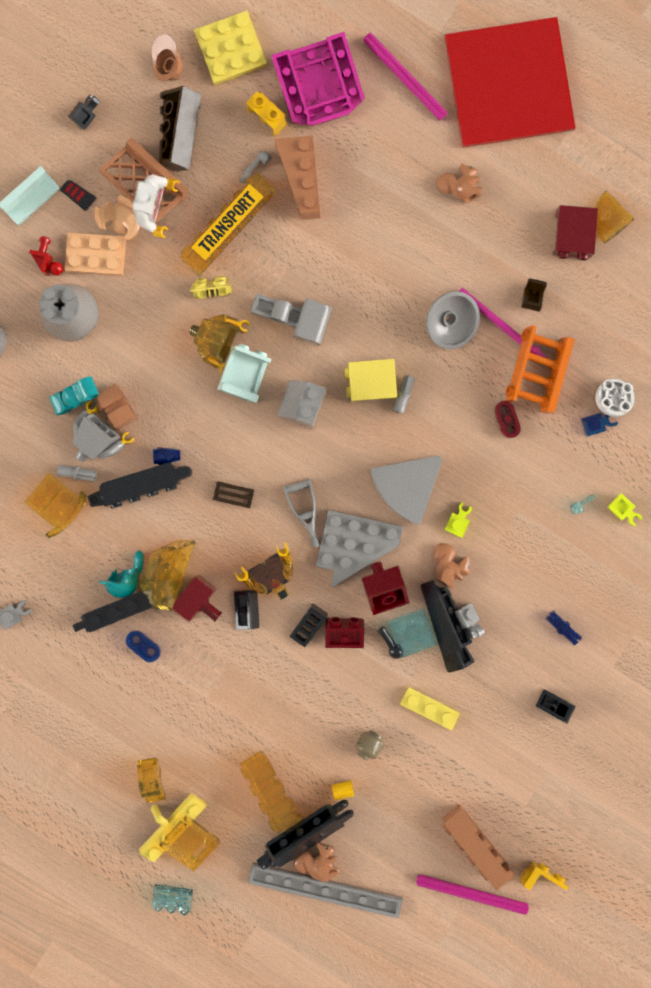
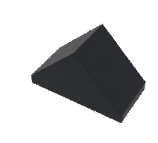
[536,689,576,724]

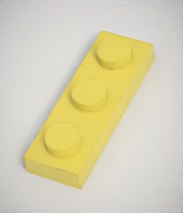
[400,686,460,731]

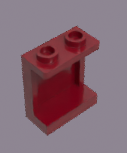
[553,205,598,261]

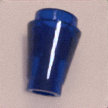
[153,447,181,465]

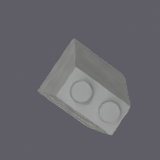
[277,380,326,429]

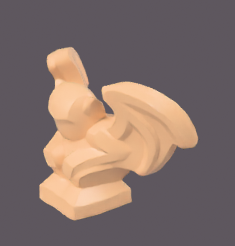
[94,195,141,241]

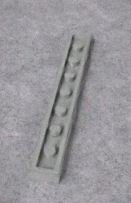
[248,862,403,918]

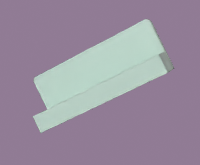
[0,166,60,226]

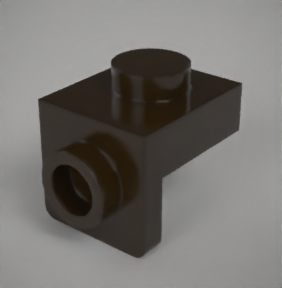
[521,278,547,312]

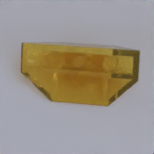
[140,539,196,611]

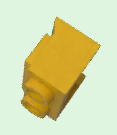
[246,91,288,137]

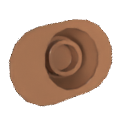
[152,34,183,81]

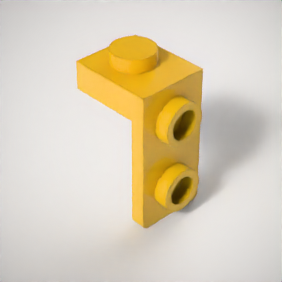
[520,861,568,891]

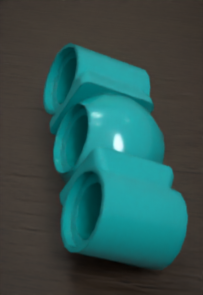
[49,376,99,416]

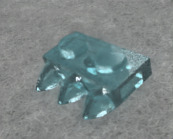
[152,884,193,916]

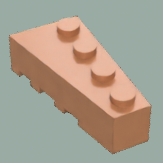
[274,135,320,220]
[442,804,514,891]

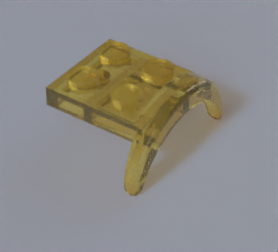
[24,473,87,538]

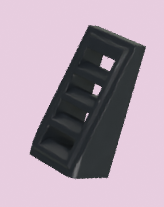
[289,604,328,647]

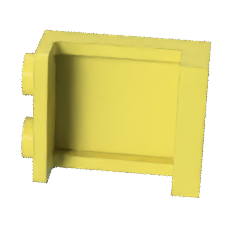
[345,359,397,402]

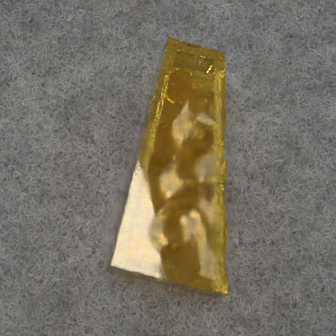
[240,751,303,834]

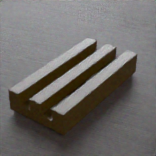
[213,481,254,508]

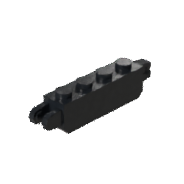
[88,463,193,509]
[72,581,177,632]
[256,800,354,870]

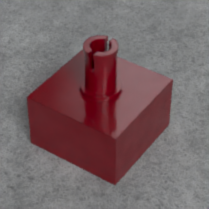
[361,562,410,615]
[171,575,222,622]

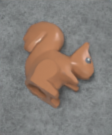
[437,163,483,203]
[433,543,471,589]
[293,842,340,883]

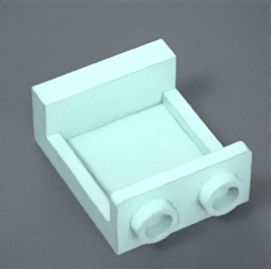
[217,344,271,403]

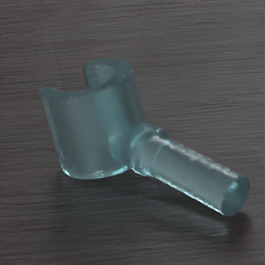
[571,494,595,514]

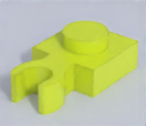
[607,493,642,526]
[444,502,472,538]

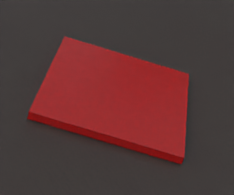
[445,17,576,148]

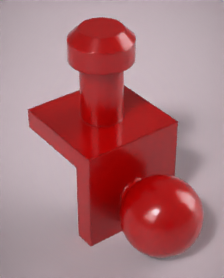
[29,236,63,276]

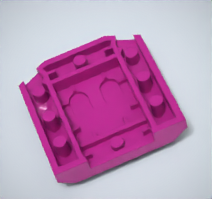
[271,32,365,126]

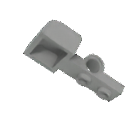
[251,294,332,346]

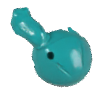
[99,550,144,598]

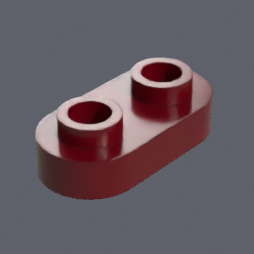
[494,401,521,438]

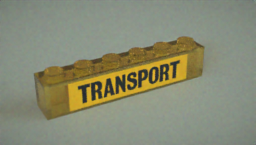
[180,172,276,276]

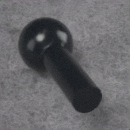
[378,626,404,659]

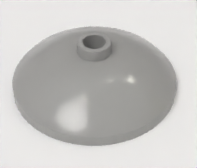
[426,291,480,349]

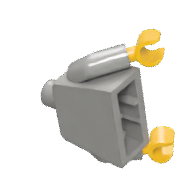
[73,401,134,462]

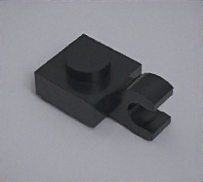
[68,95,100,131]

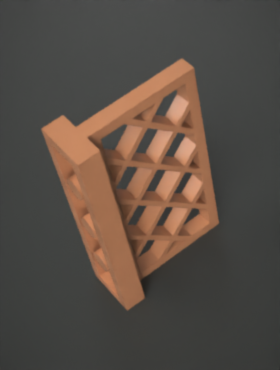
[99,137,188,224]

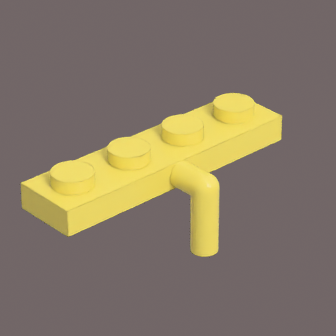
[139,793,207,862]

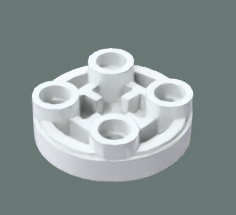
[595,379,635,417]

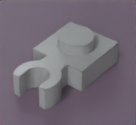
[0,600,33,630]

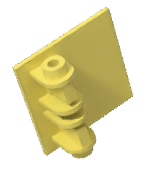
[190,276,232,299]

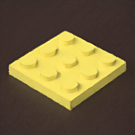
[194,11,267,86]

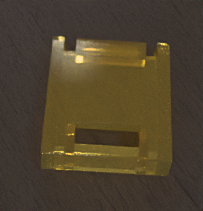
[159,815,220,872]

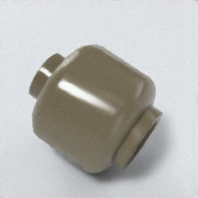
[355,730,384,761]

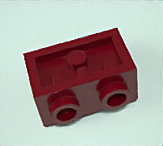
[325,617,364,648]

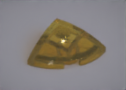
[595,191,635,244]

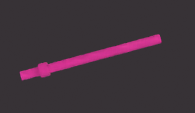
[460,288,549,359]

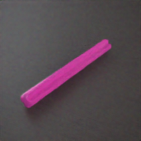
[364,33,447,121]
[416,874,529,915]

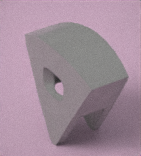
[370,456,442,525]

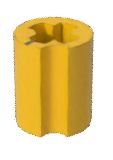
[331,780,355,801]

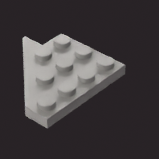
[316,510,403,587]

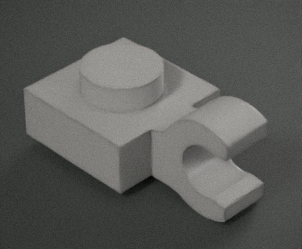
[454,603,485,639]

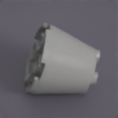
[40,283,99,341]

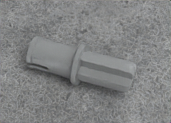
[393,375,415,414]
[57,464,97,482]

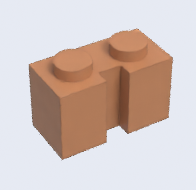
[96,384,138,430]

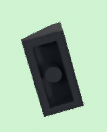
[234,590,260,630]

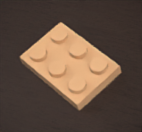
[65,233,126,276]

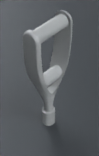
[283,478,320,548]

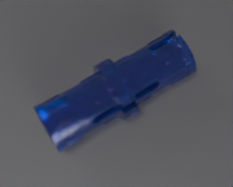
[545,610,582,646]

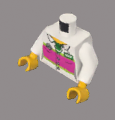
[132,175,180,238]

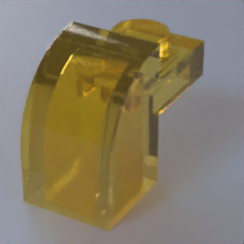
[137,757,166,803]

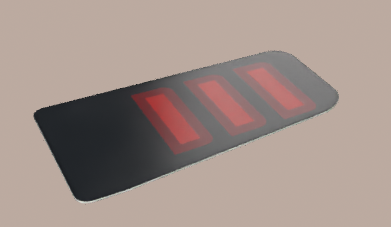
[60,180,96,211]

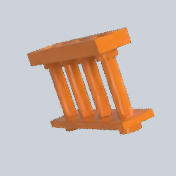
[505,325,575,414]

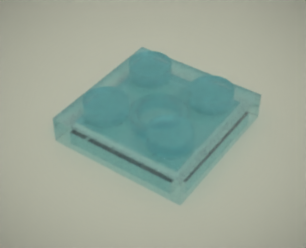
[387,608,437,658]

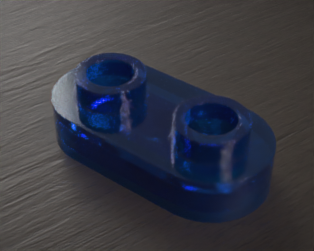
[126,630,161,662]

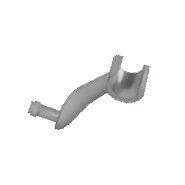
[240,151,272,184]

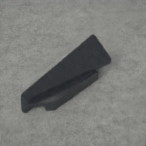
[421,580,475,673]

